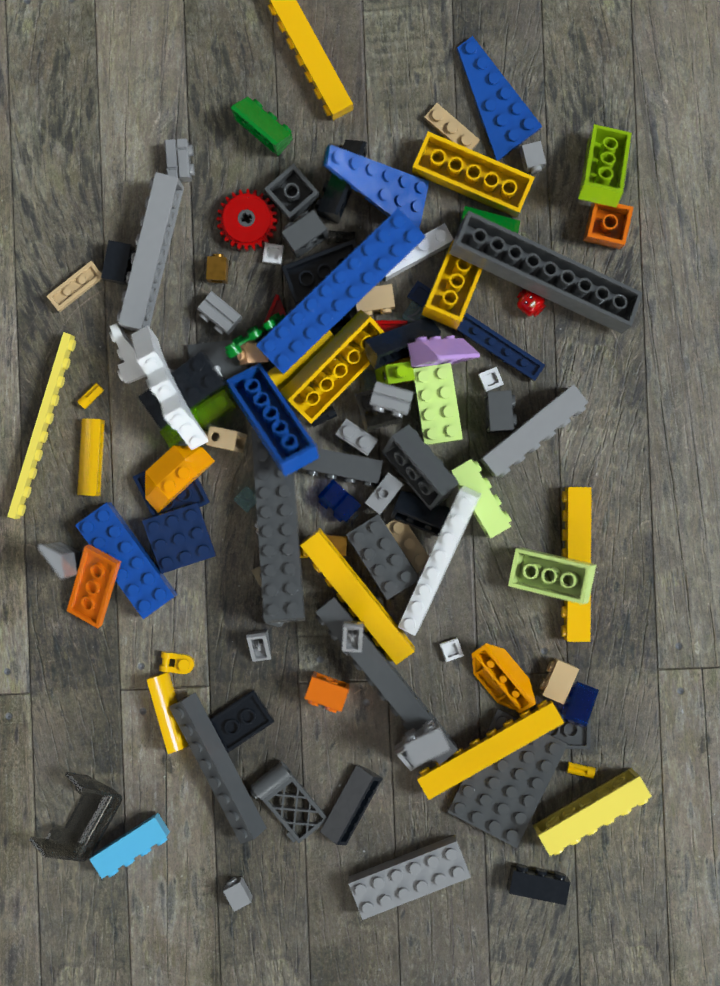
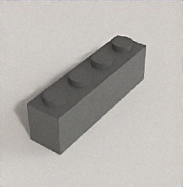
[303,448,383,487]

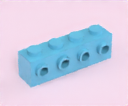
[89,812,170,878]

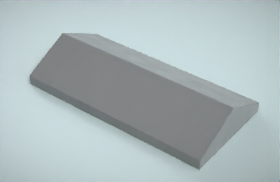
[38,542,81,579]

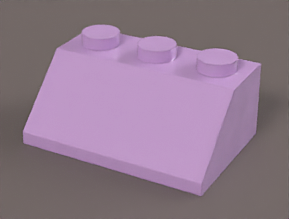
[408,335,480,367]

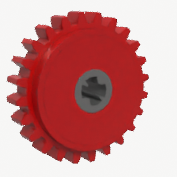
[217,189,278,252]

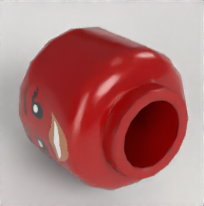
[517,289,546,317]

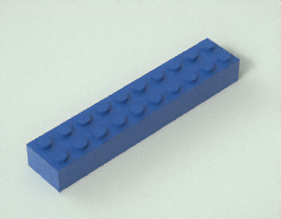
[256,208,426,374]

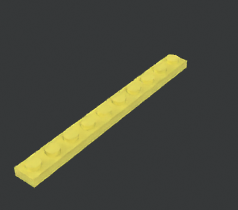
[7,332,76,519]

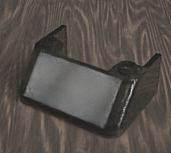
[29,772,122,862]

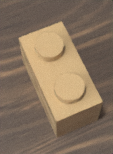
[356,284,395,316]
[539,658,579,705]

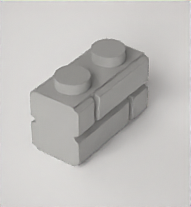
[164,138,195,183]
[197,291,243,335]
[370,381,414,418]
[335,419,378,457]

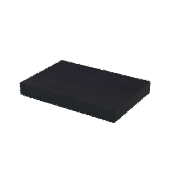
[210,689,275,753]

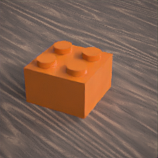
[583,202,634,250]
[304,671,350,713]

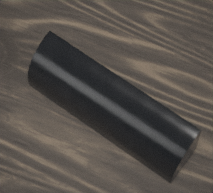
[364,317,441,369]
[320,765,383,845]

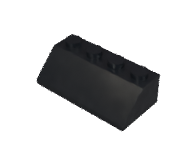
[315,140,367,224]

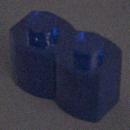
[318,479,362,522]

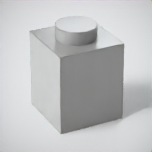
[520,141,546,174]
[223,876,253,912]

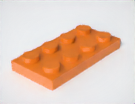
[67,544,121,629]

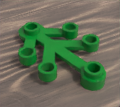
[225,312,285,359]

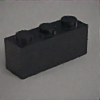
[390,490,451,537]
[507,864,571,905]

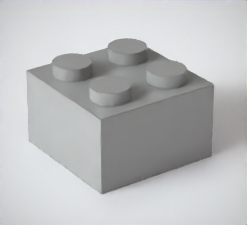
[402,720,451,767]

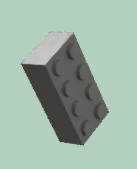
[382,424,459,511]
[346,514,419,600]

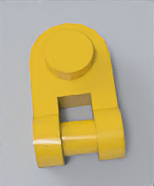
[159,651,195,674]

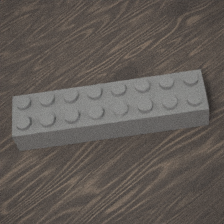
[117,172,184,332]

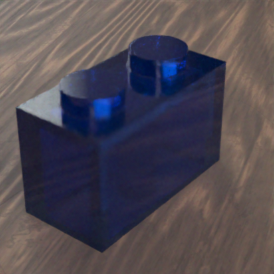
[560,681,599,728]

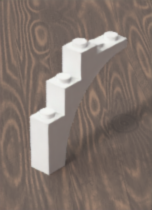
[109,323,227,388]
[131,326,209,450]

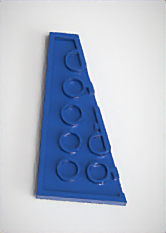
[457,36,542,161]
[323,145,429,230]

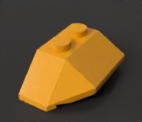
[145,445,215,513]
[471,643,536,713]

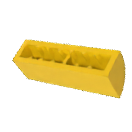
[267,330,334,391]
[77,419,105,496]
[147,672,189,754]

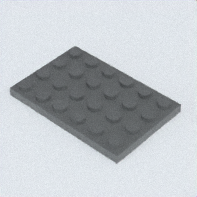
[447,708,568,848]

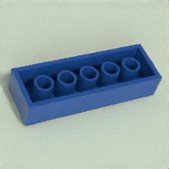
[226,363,319,477]
[75,502,178,619]

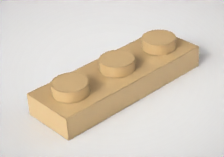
[424,103,480,150]
[47,261,102,312]
[386,519,429,573]

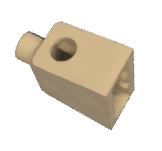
[202,426,247,453]

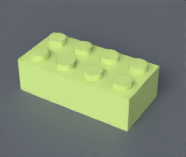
[413,363,463,445]
[449,459,511,538]
[508,548,597,604]

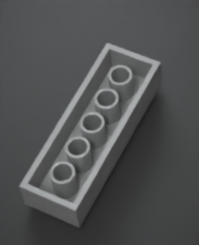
[479,384,589,478]
[348,835,471,920]

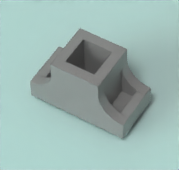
[365,472,404,514]

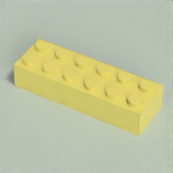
[533,768,652,856]

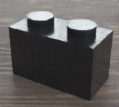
[101,240,136,286]

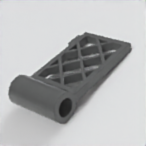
[250,761,328,843]

